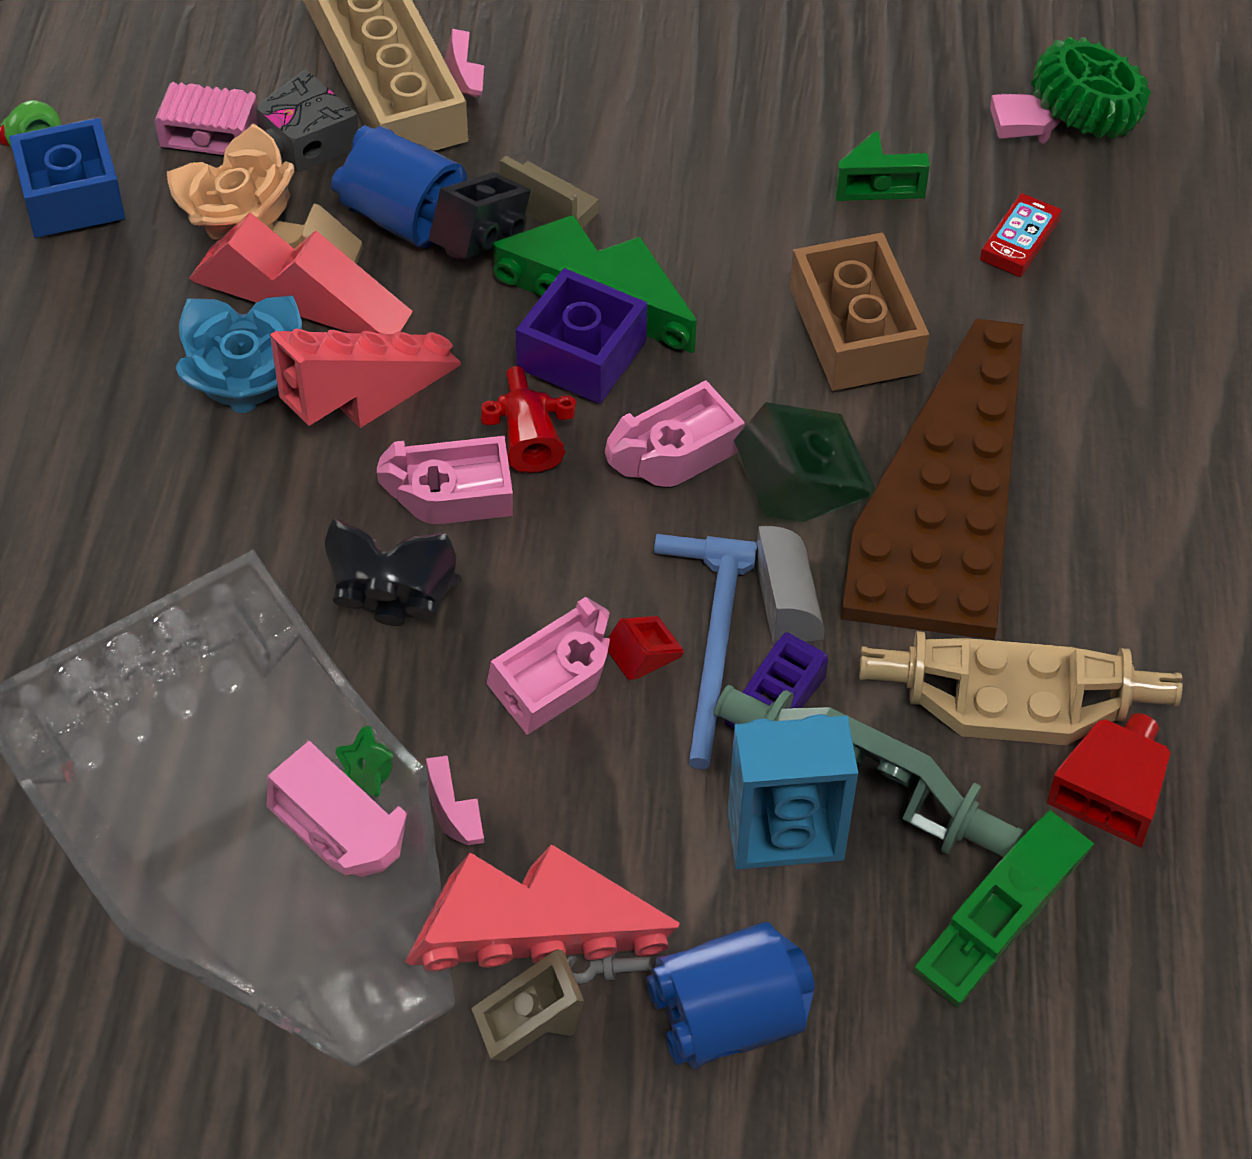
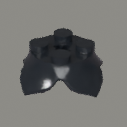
[325,518,462,626]

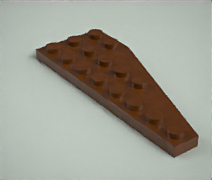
[841,318,1023,640]

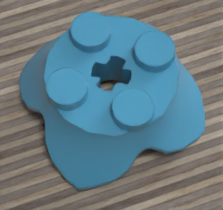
[176,295,302,413]

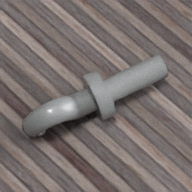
[567,954,652,984]

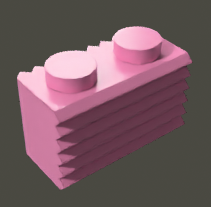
[155,81,258,155]

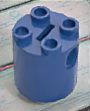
[331,125,467,248]
[646,922,815,1070]

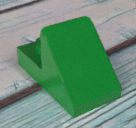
[835,131,930,201]

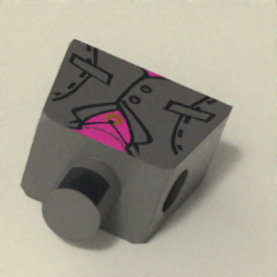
[256,70,359,171]

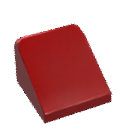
[608,616,685,680]

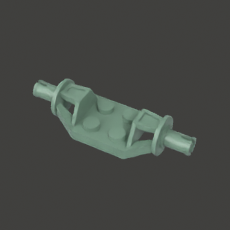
[713,684,1023,858]

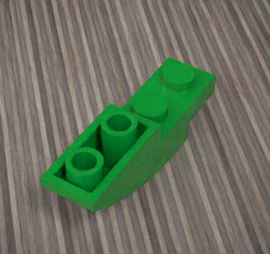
[913,810,1094,1008]

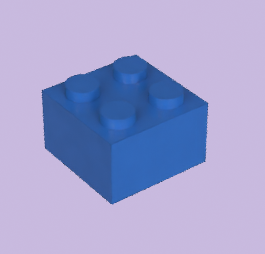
[9,117,125,238]

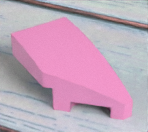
[444,29,484,97]
[990,94,1065,144]
[426,756,484,845]

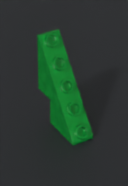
[493,215,697,353]

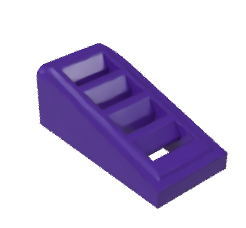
[725,632,828,729]

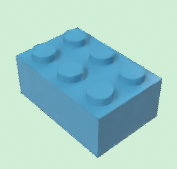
[727,714,858,870]

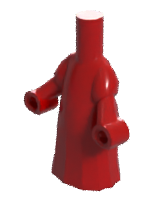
[481,366,576,473]

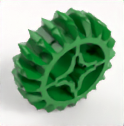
[1031,37,1151,139]

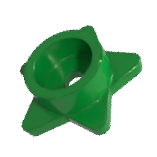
[336,726,393,797]

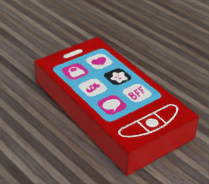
[980,193,1062,277]

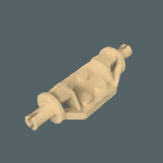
[859,631,1182,745]

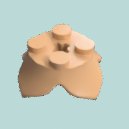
[167,123,294,240]

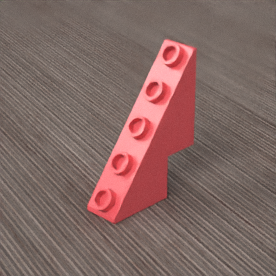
[189,212,413,334]
[270,329,461,428]
[405,844,680,971]

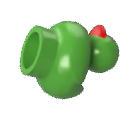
[0,100,61,147]

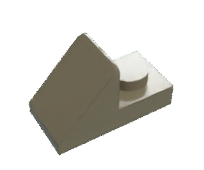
[471,949,584,1061]

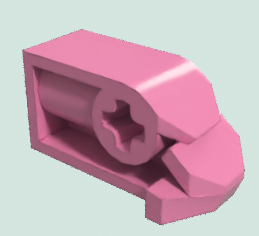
[605,380,745,487]
[377,436,513,524]
[486,597,610,735]
[267,741,407,877]

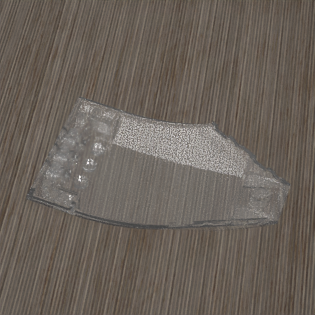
[0,550,455,1069]

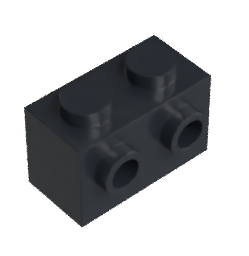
[429,172,531,259]

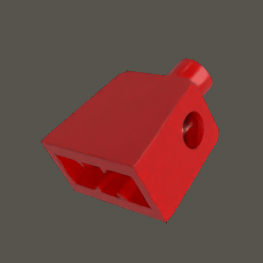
[1046,713,1171,848]

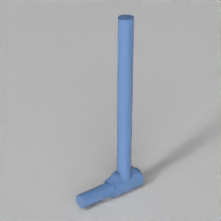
[654,534,757,769]

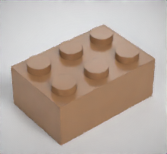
[790,232,929,391]

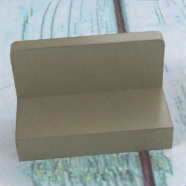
[499,156,599,228]

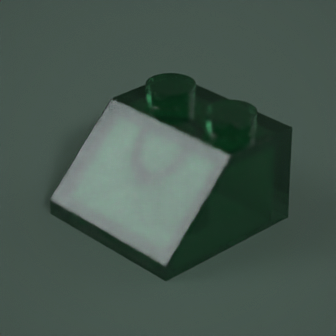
[734,402,876,522]

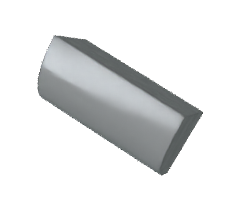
[755,526,825,645]

